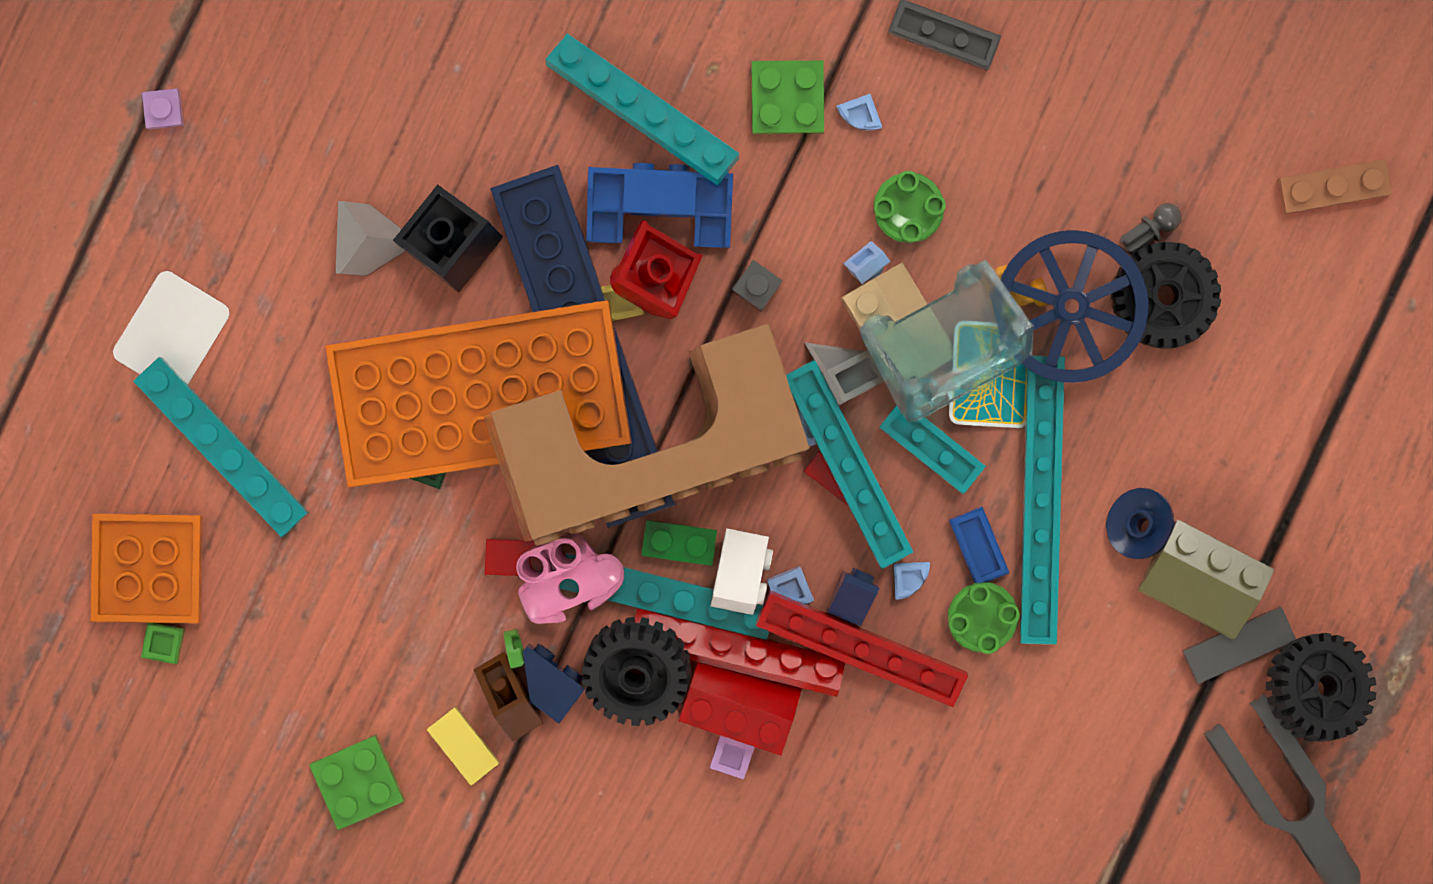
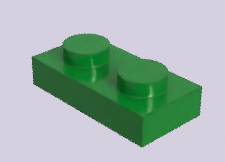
[641,520,717,566]

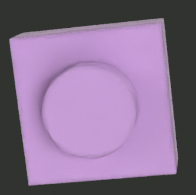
[142,88,184,130]
[710,736,755,779]

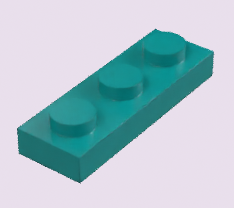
[879,399,986,494]

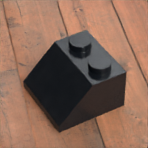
[393,184,503,293]

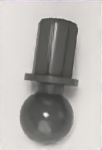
[1120,203,1182,254]

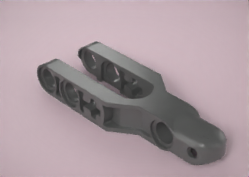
[1204,694,1361,884]

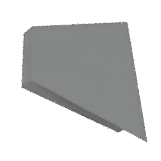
[336,201,405,276]
[804,342,886,405]

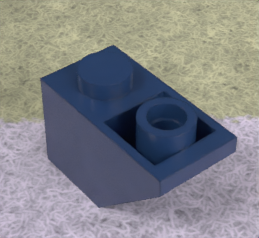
[826,568,880,626]
[523,643,586,723]

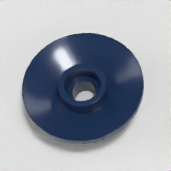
[1106,488,1174,559]

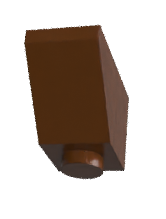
[473,652,543,742]

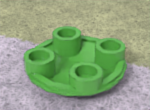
[873,171,946,243]
[948,582,1020,654]

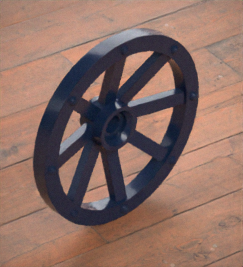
[995,230,1148,383]

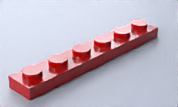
[756,590,968,708]
[635,608,845,697]

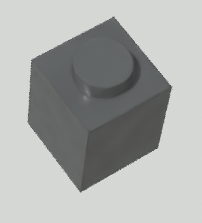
[732,260,783,312]

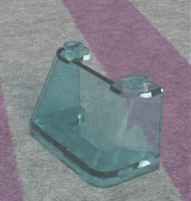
[860,260,1033,422]

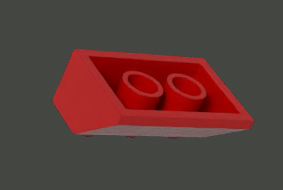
[678,662,802,756]

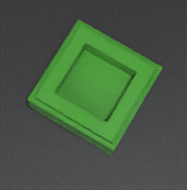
[141,623,185,664]

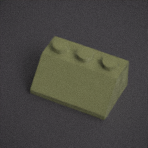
[1137,520,1275,640]

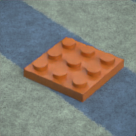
[90,513,203,623]

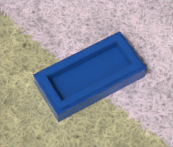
[949,506,1009,583]

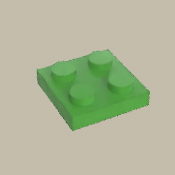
[752,60,824,134]
[309,734,405,830]

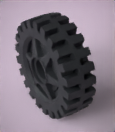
[1111,242,1221,349]
[582,617,691,726]
[1266,633,1377,742]

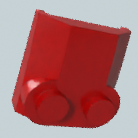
[610,220,703,320]

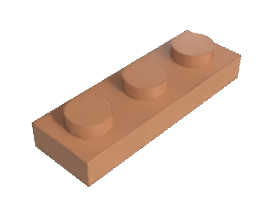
[1277,159,1392,214]

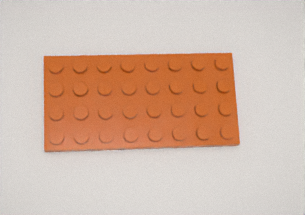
[325,300,632,488]

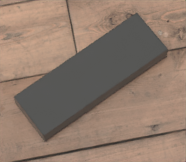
[887,0,1001,71]
[1182,606,1296,684]

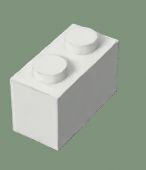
[711,528,773,615]

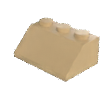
[841,262,953,391]

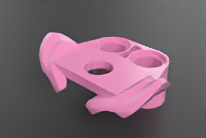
[516,533,624,624]

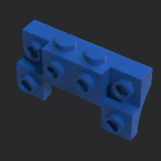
[586,163,733,248]

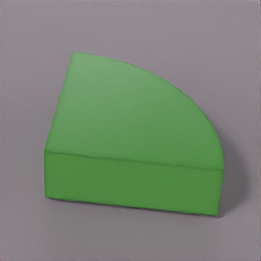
[504,629,524,669]

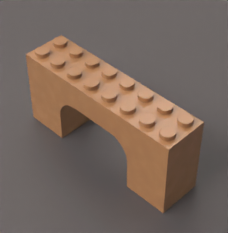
[484,324,810,546]

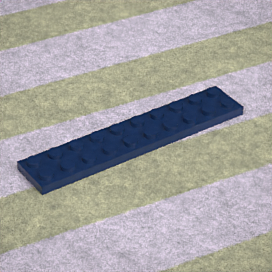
[490,165,676,528]

